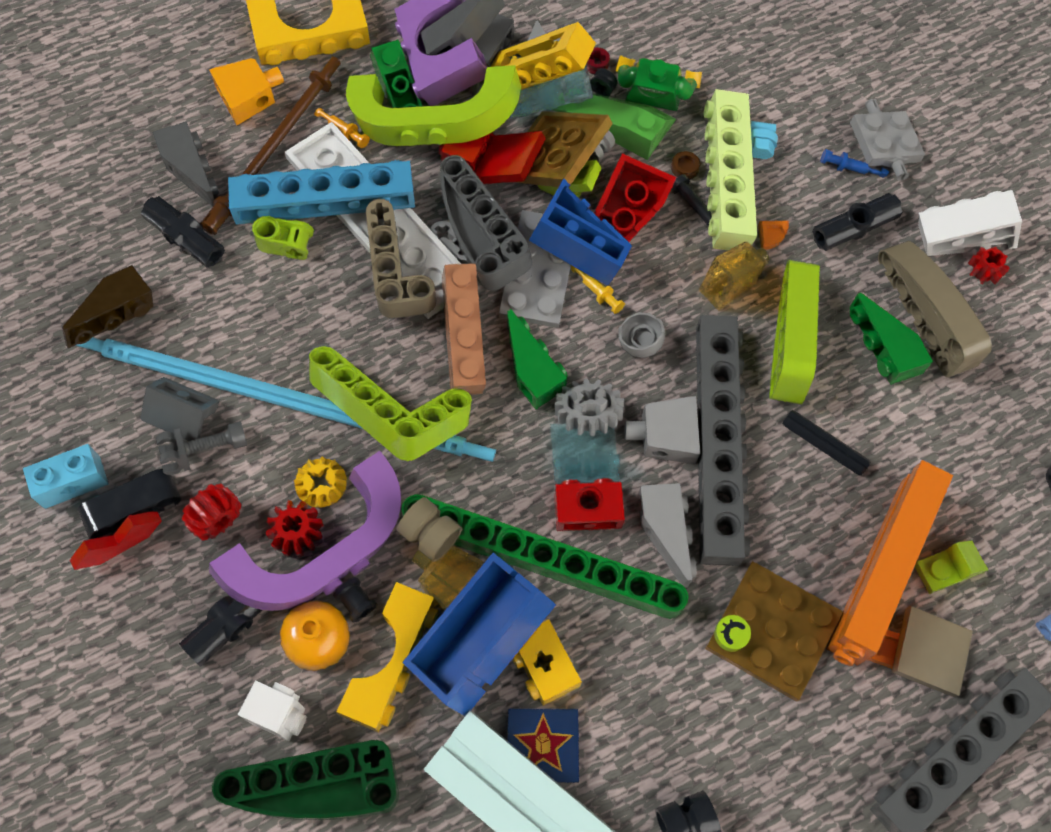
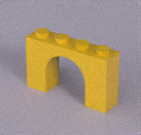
[246,0,370,66]

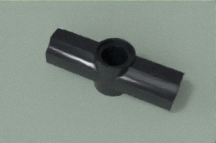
[812,193,903,251]
[141,196,225,268]
[179,596,262,667]

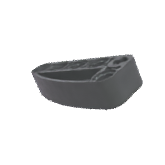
[440,155,532,291]

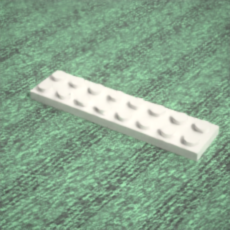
[285,122,461,319]

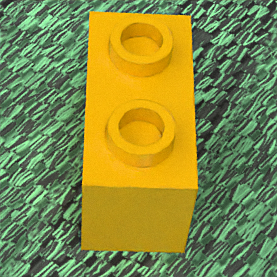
[512,619,582,706]

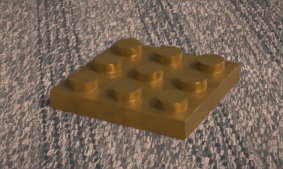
[516,111,613,187]
[705,561,843,702]

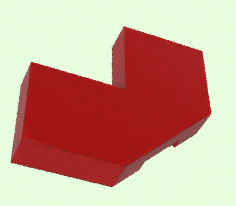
[69,511,162,570]

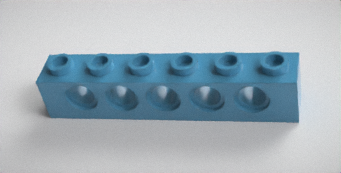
[228,160,415,225]

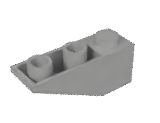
[638,483,697,588]

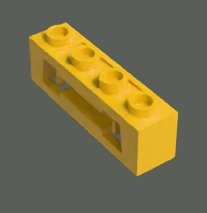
[491,22,596,90]

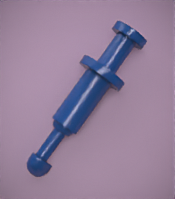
[820,149,889,178]

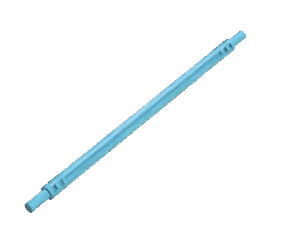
[76,337,496,462]

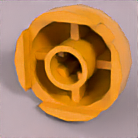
[280,600,350,671]

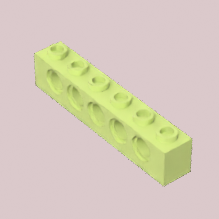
[704,89,757,253]

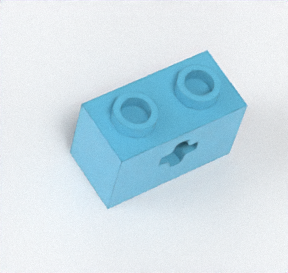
[23,444,109,509]

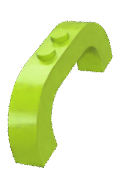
[346,65,521,146]

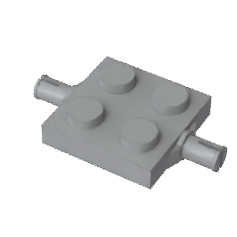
[850,99,925,181]

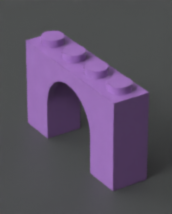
[395,0,488,106]

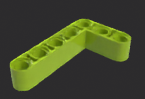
[309,346,472,461]

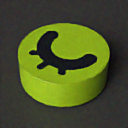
[714,615,751,652]

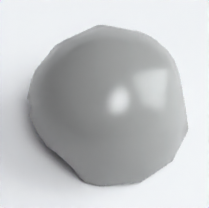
[618,312,666,358]

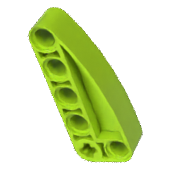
[769,260,820,405]

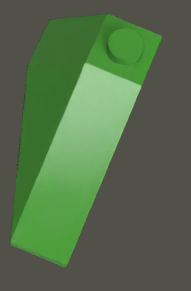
[550,88,676,160]

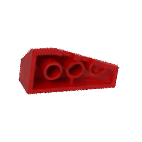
[594,153,677,242]

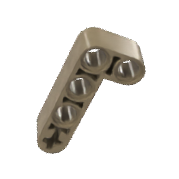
[366,199,437,318]

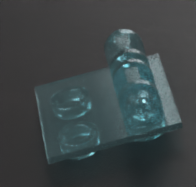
[550,423,620,485]

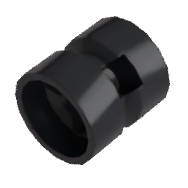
[655,790,722,832]

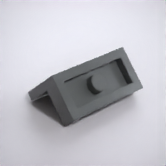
[140,377,219,442]

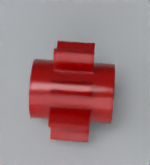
[968,247,1010,285]

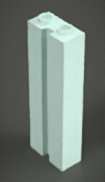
[423,711,616,832]

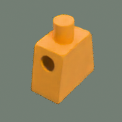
[209,58,284,125]

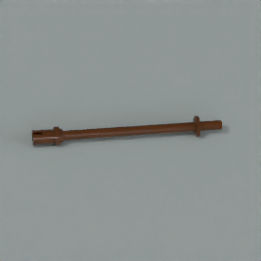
[199,56,341,235]

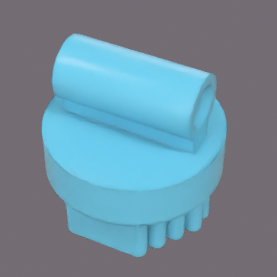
[750,121,778,159]

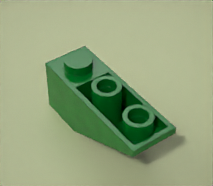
[370,39,423,108]
[849,293,933,385]
[507,309,568,410]

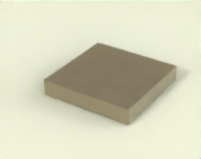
[892,606,973,697]

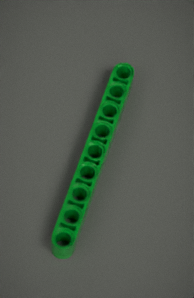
[401,494,688,619]

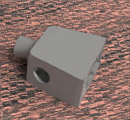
[624,396,700,464]

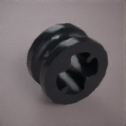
[589,68,618,97]

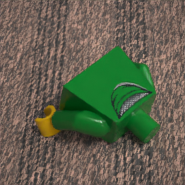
[615,55,702,111]

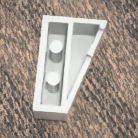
[918,190,1022,256]

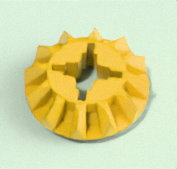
[294,456,347,508]

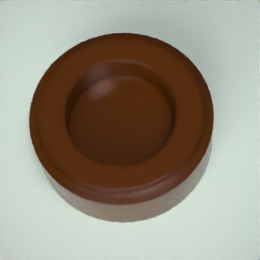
[671,151,701,179]

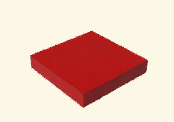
[475,131,546,184]

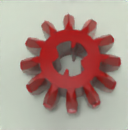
[181,483,242,541]
[266,500,324,557]

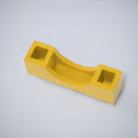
[336,582,439,733]

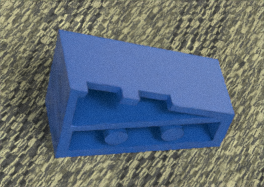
[529,178,632,286]

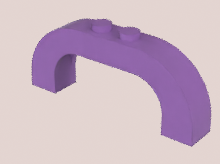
[209,451,401,611]

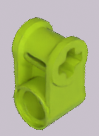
[252,216,314,260]

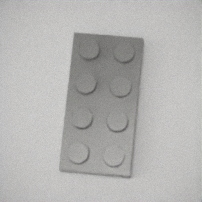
[499,210,571,328]

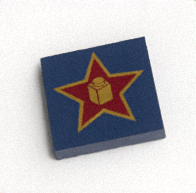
[508,709,579,783]

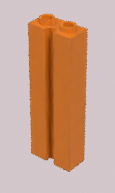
[826,460,953,666]

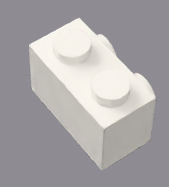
[238,680,307,741]

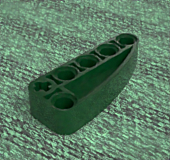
[212,740,399,820]

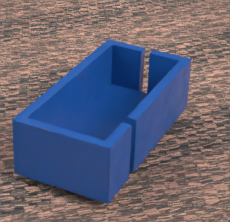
[402,552,556,716]

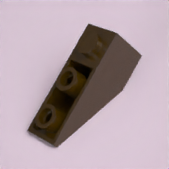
[62,265,154,349]

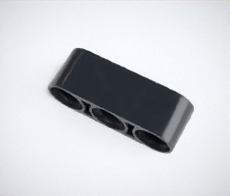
[77,468,181,539]

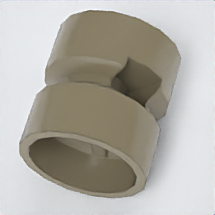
[396,497,462,562]

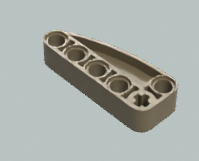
[878,241,992,378]

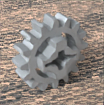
[555,379,624,436]

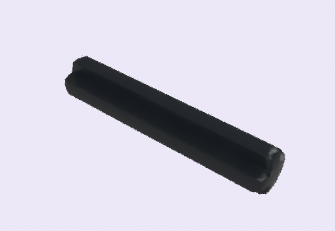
[782,410,871,476]

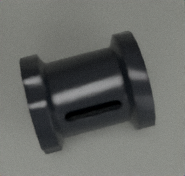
[333,577,378,623]

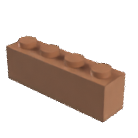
[442,264,486,395]

